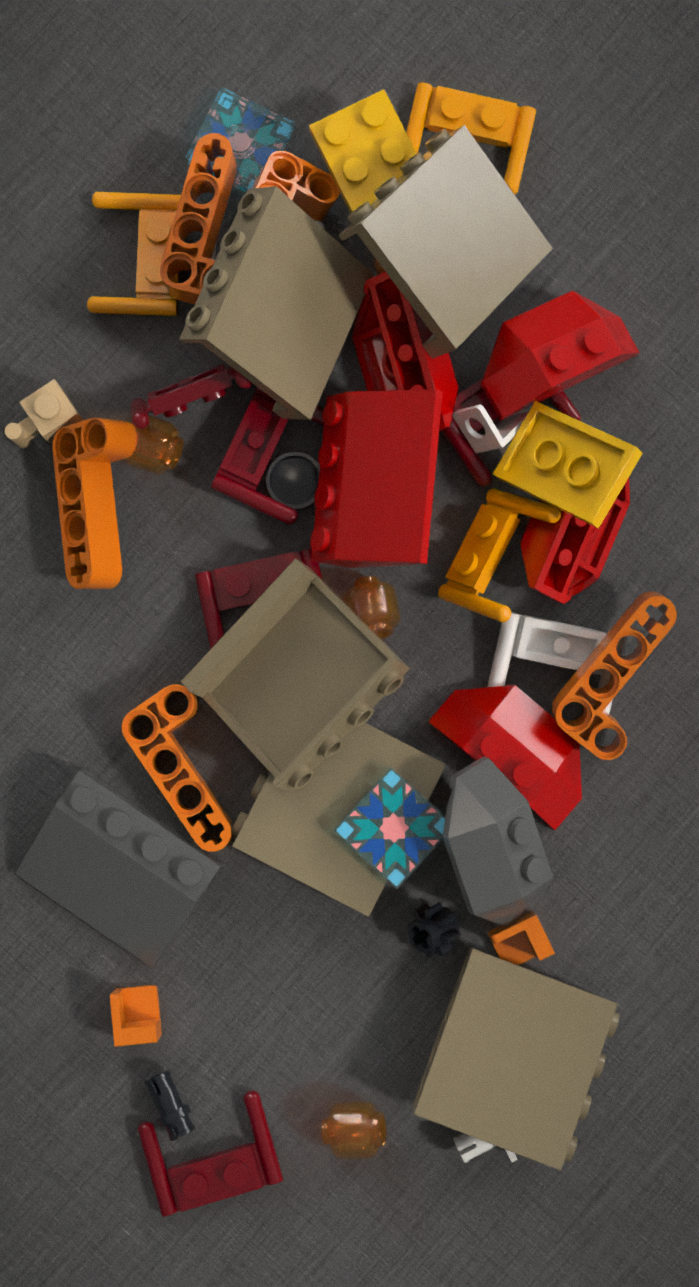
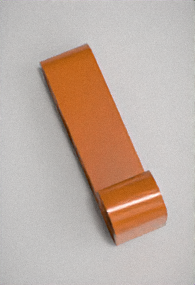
[160,133,237,305]
[252,151,340,222]
[52,418,138,589]
[552,591,677,760]
[122,684,234,852]

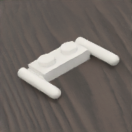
[487,612,627,714]

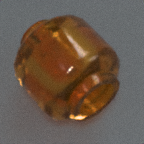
[124,415,184,475]
[343,576,401,639]
[321,1101,387,1160]

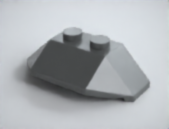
[443,757,553,927]

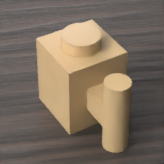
[5,379,83,448]

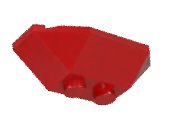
[352,271,458,431]
[481,290,640,421]
[520,478,630,604]
[428,685,582,830]

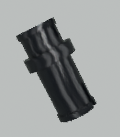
[144,1070,195,1141]

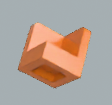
[487,911,555,965]
[110,985,162,1047]

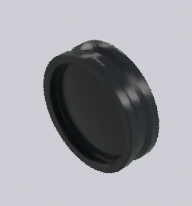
[266,452,320,511]

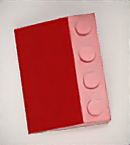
[310,389,443,568]

